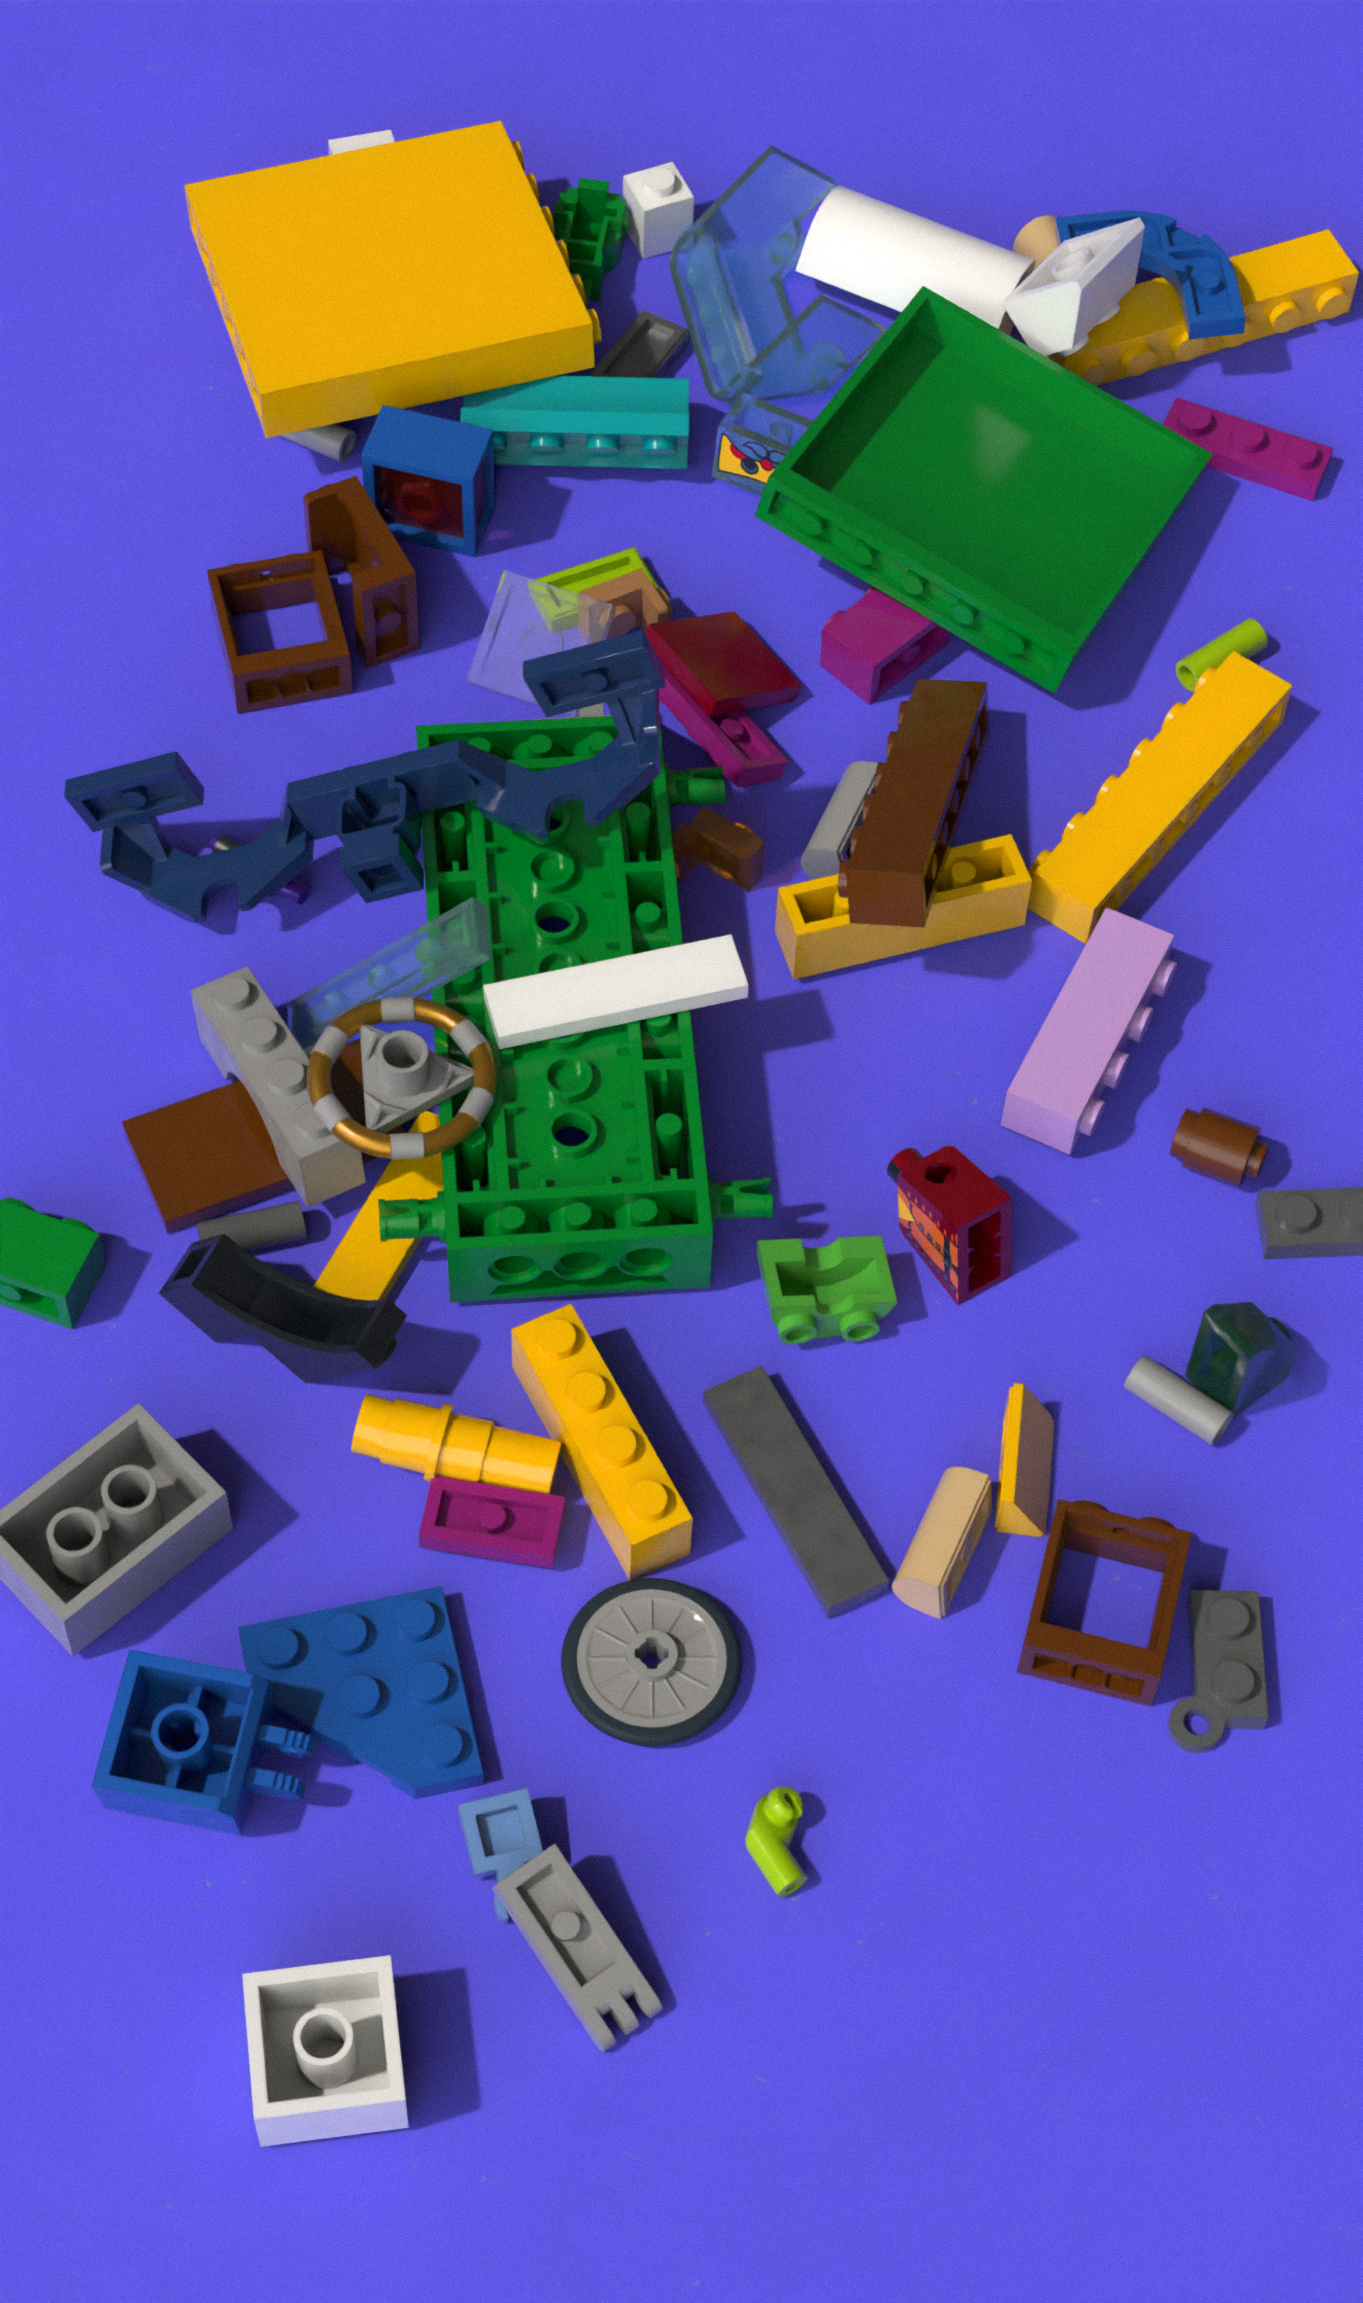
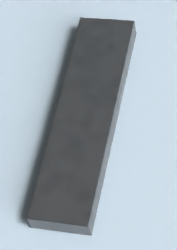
[703,1365,889,1618]

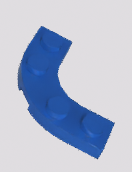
[1055,211,1245,340]

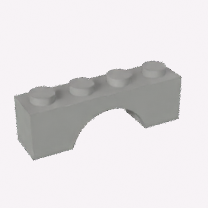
[190,966,366,1208]

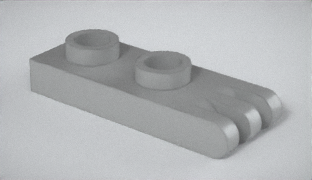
[491,1844,663,2052]

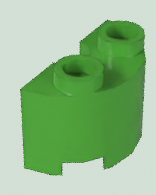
[756,1236,898,1345]

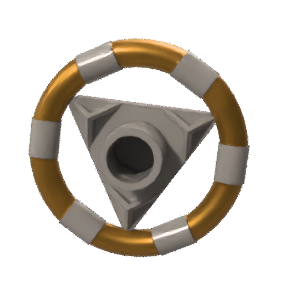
[307,997,497,1160]

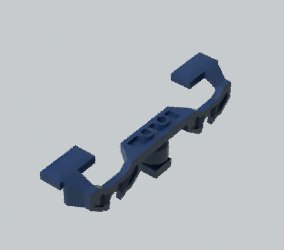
[64,630,666,923]

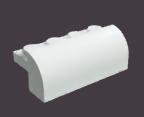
[795,186,1036,336]

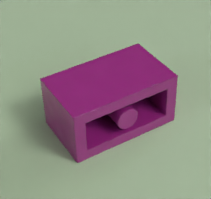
[820,586,951,705]

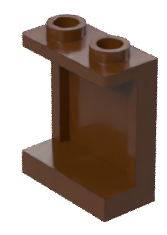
[303,476,420,668]

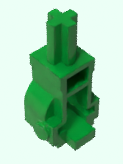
[552,178,631,310]

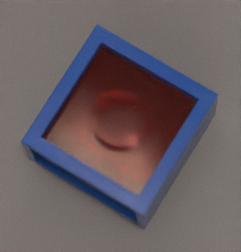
[361,405,495,557]

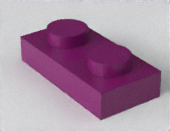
[419,1476,565,1569]

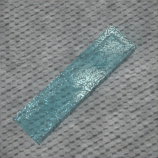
[287,897,491,1057]

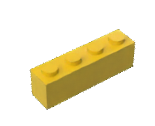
[775,834,1032,980]
[511,1304,693,1580]

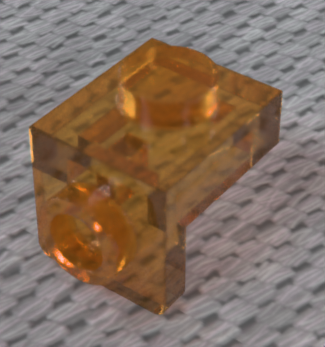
[672,806,764,892]

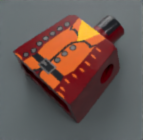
[887,1146,1012,1305]

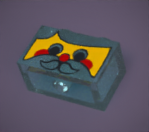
[712,392,813,496]

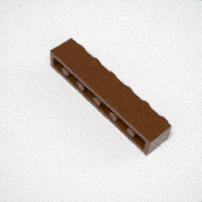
[838,679,989,928]

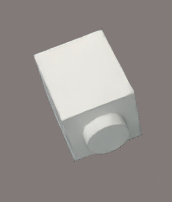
[623,162,694,259]

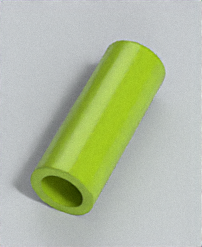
[1175,618,1268,692]

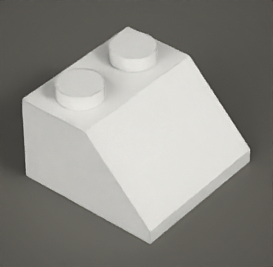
[1002,217,1145,357]

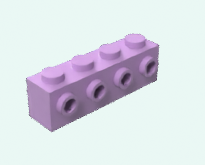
[1001,907,1178,1155]

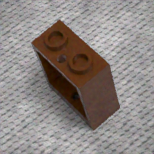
[207,550,353,713]
[1017,1499,1192,1707]

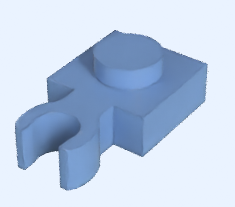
[457,1788,543,1924]

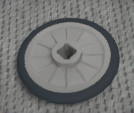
[561,1578,742,1746]

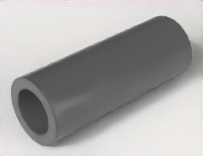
[197,1201,307,1251]

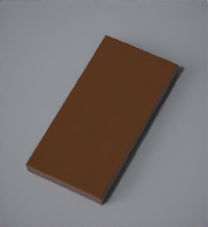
[122,1039,405,1233]

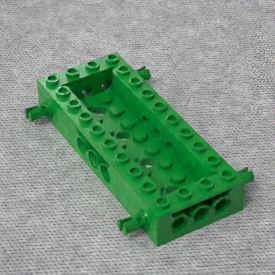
[378,716,773,1303]

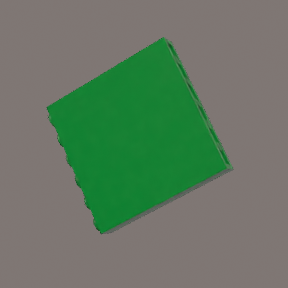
[754,286,1213,693]

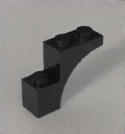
[158,1234,407,1383]

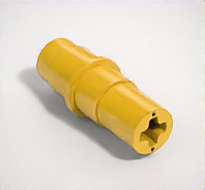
[351,1394,562,1494]

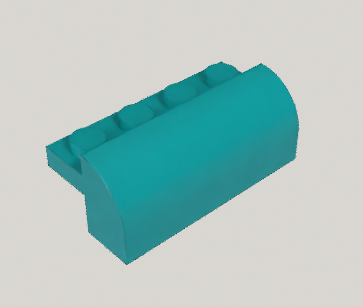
[460,376,689,470]

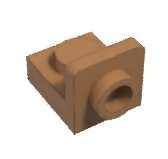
[579,568,673,644]

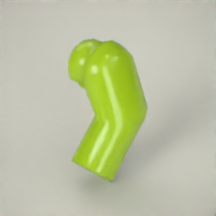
[745,1786,808,1898]

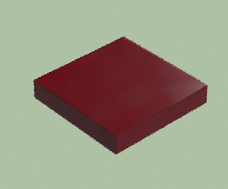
[645,611,802,716]

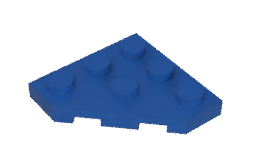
[238,1586,484,1799]

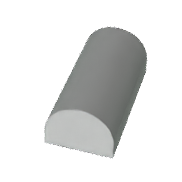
[801,761,878,880]

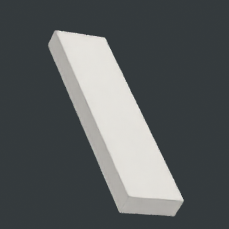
[483,934,748,1049]

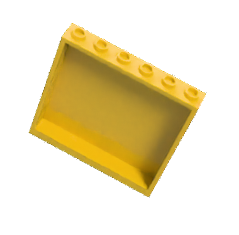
[184,121,601,438]

